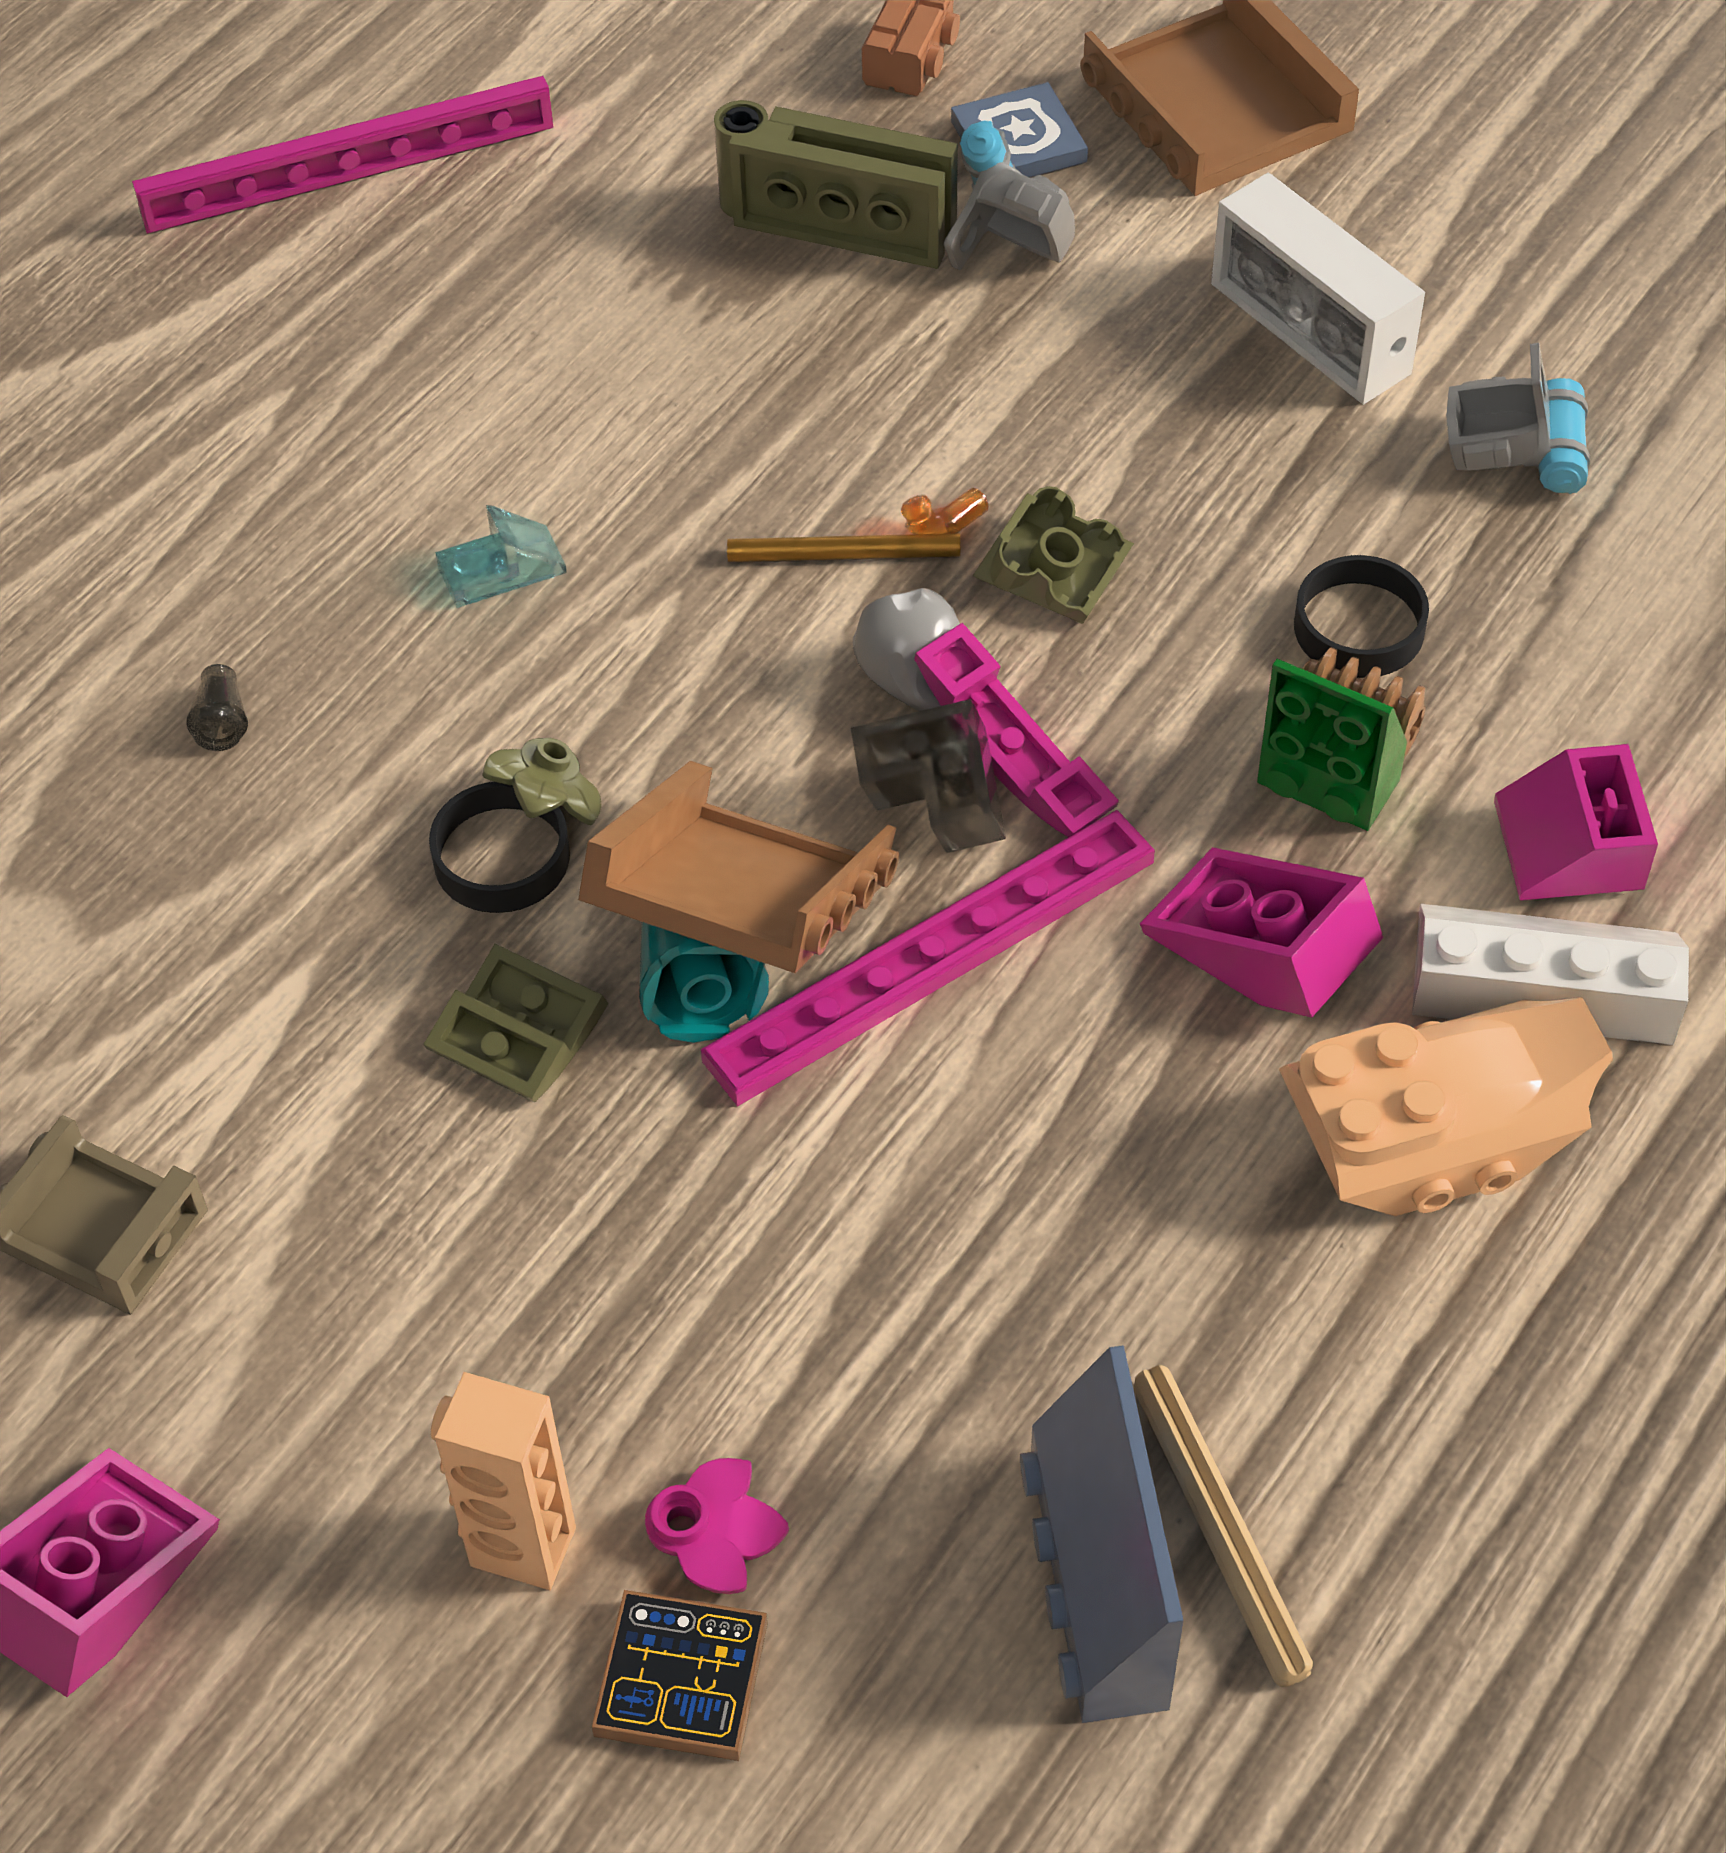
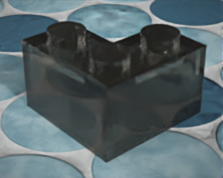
[851,699,1006,853]

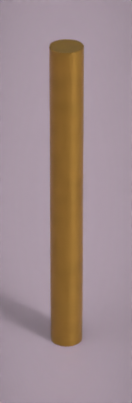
[727,533,960,562]

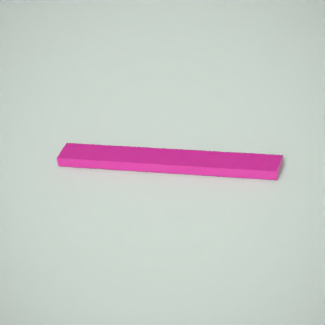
[132,76,554,234]
[701,810,1155,1107]

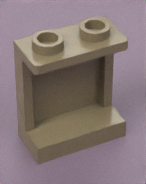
[0,1115,208,1315]

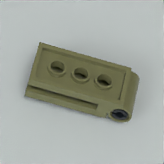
[714,100,958,269]

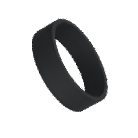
[1294,555,1429,678]
[429,781,570,913]

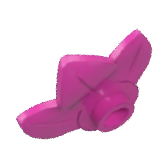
[645,1458,789,1594]

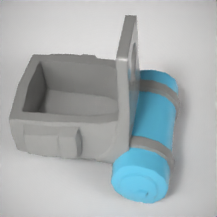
[944,120,1075,270]
[1446,343,1590,494]

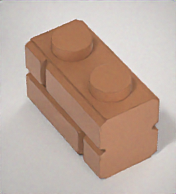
[862,0,960,96]

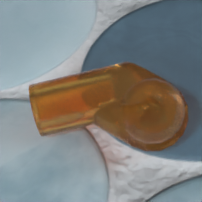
[901,488,989,534]

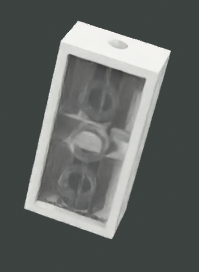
[1211,172,1425,405]

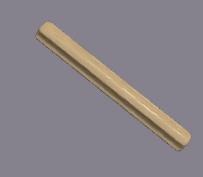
[1134,1365,1313,1687]

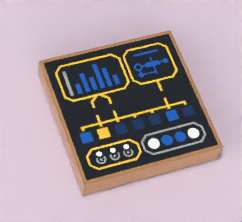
[592,1590,768,1761]

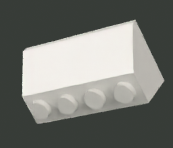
[1412,904,1689,1045]

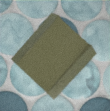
[973,486,1134,624]

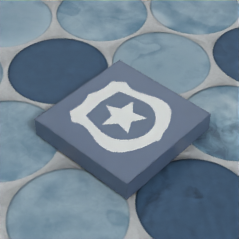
[951,82,1088,177]

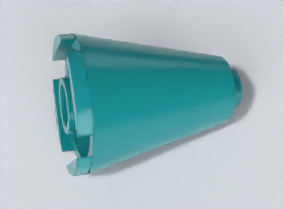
[639,922,769,1043]

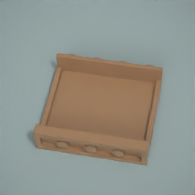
[1080,0,1359,196]
[578,761,899,973]

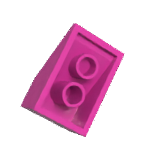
[1140,847,1383,1018]
[0,1448,220,1697]

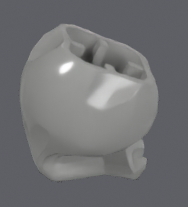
[853,588,960,714]

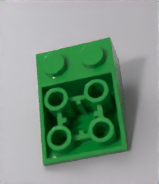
[1257,658,1407,831]

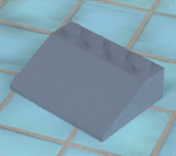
[1020,1345,1184,1723]

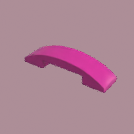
[914,623,1119,837]

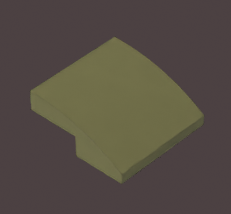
[423,944,609,1102]

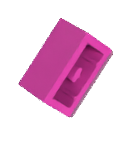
[1494,744,1658,901]

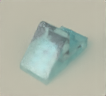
[435,505,567,608]

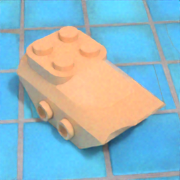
[1279,997,1613,1216]

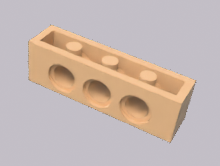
[431,1372,576,1591]

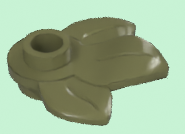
[482,738,601,825]

